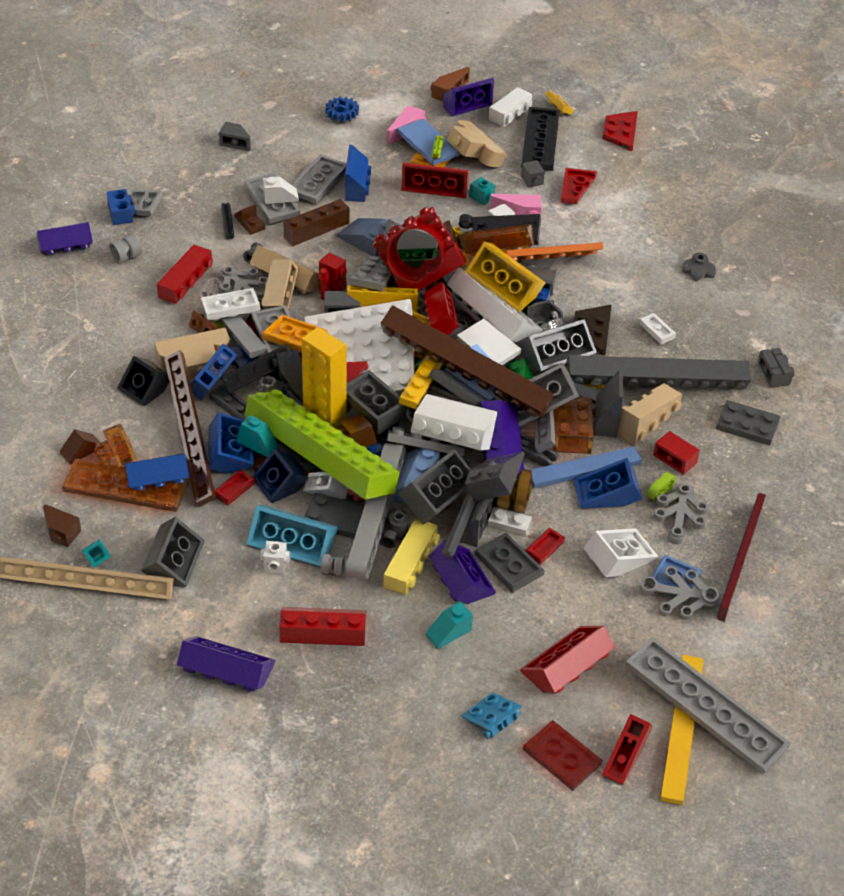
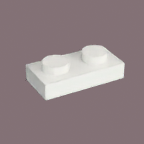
[639,313,676,345]
[488,507,532,536]

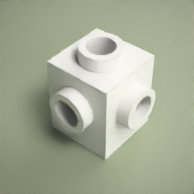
[260,541,291,574]

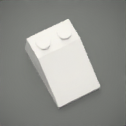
[584,528,659,577]

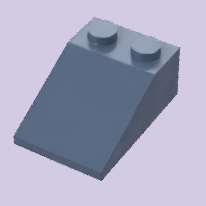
[337,218,388,257]

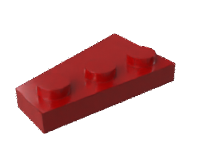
[561,168,598,204]

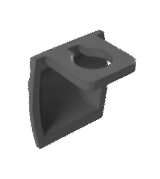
[525,300,563,327]

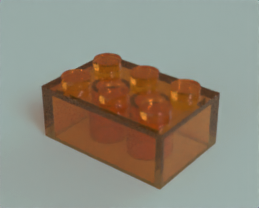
[553,397,593,454]

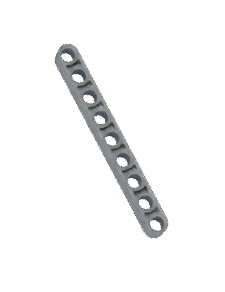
[346,443,406,579]

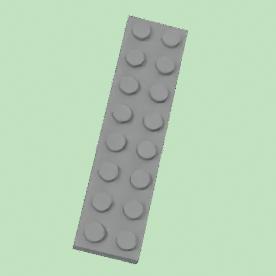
[625,637,791,774]

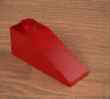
[602,714,652,785]

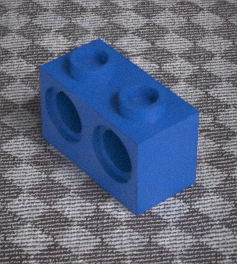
[106,189,135,225]

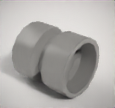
[109,234,142,263]

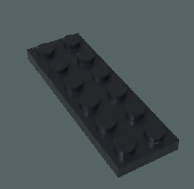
[521,107,560,171]

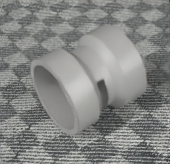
[321,553,345,576]

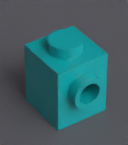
[469,177,496,205]

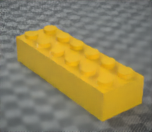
[301,327,347,430]

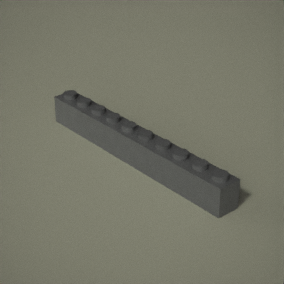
[565,355,751,390]

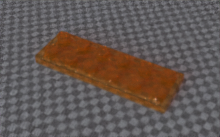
[62,458,189,512]

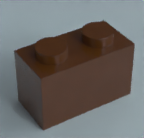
[340,414,378,447]

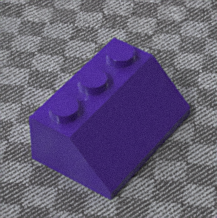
[443,78,494,116]
[36,222,93,255]
[429,540,496,604]

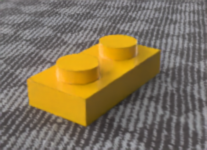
[545,90,574,115]

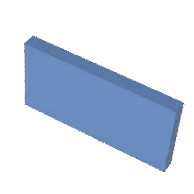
[397,118,460,166]

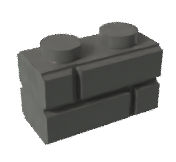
[758,348,794,388]

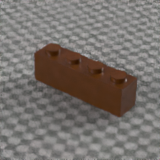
[283,199,350,246]

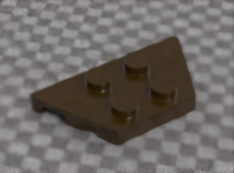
[574,305,612,355]

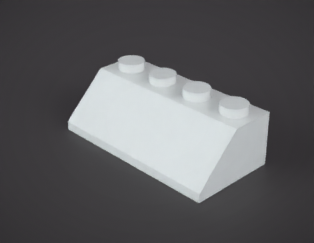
[411,394,497,450]

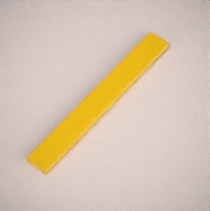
[660,654,704,805]

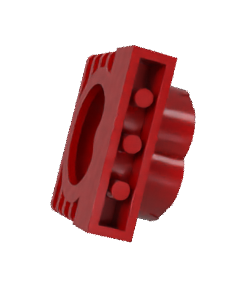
[372,206,467,291]

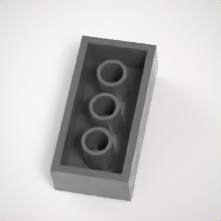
[398,449,471,525]

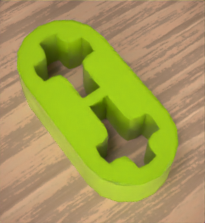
[646,472,677,502]

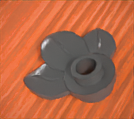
[682,253,716,282]

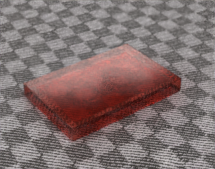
[523,720,603,791]

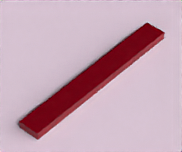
[717,493,766,622]

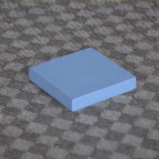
[649,555,702,602]

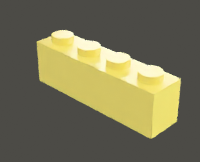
[383,518,440,595]

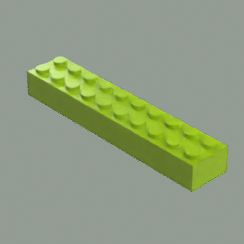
[245,390,400,500]

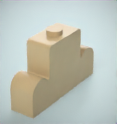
[447,120,507,168]
[154,328,230,379]

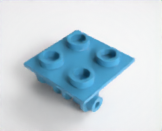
[462,692,522,739]

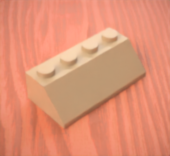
[249,245,319,294]

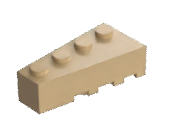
[617,383,682,445]

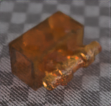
[94,423,137,466]

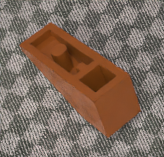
[430,67,470,101]

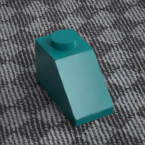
[236,415,279,457]
[426,601,473,649]

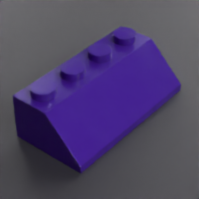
[480,400,524,479]
[176,636,276,692]

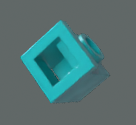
[82,539,111,568]

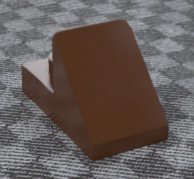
[234,205,265,235]

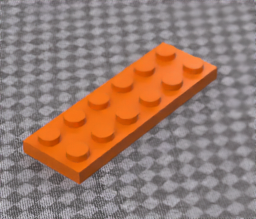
[503,242,603,262]

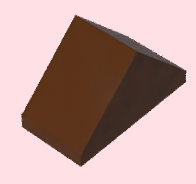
[60,429,104,465]

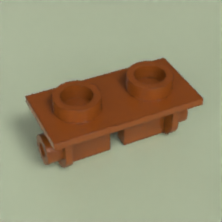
[189,310,222,333]

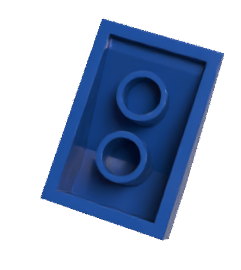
[574,458,642,509]

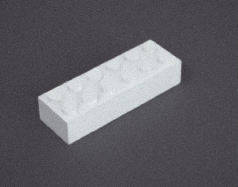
[447,268,544,345]

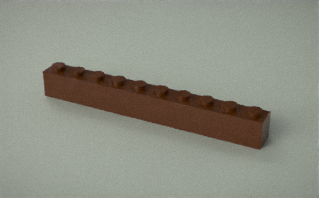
[380,305,554,418]

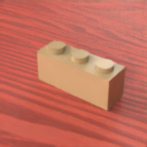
[261,259,299,311]

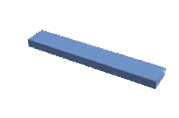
[531,447,642,488]

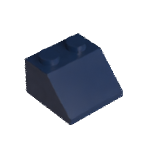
[252,448,309,503]

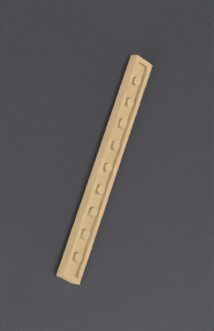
[0,556,174,600]

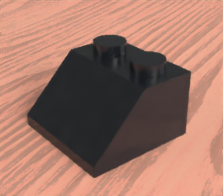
[117,356,169,406]

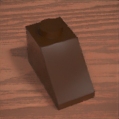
[43,504,81,547]

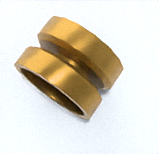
[497,469,533,513]

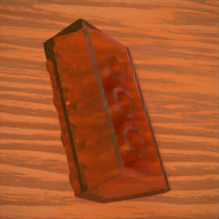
[459,223,535,256]

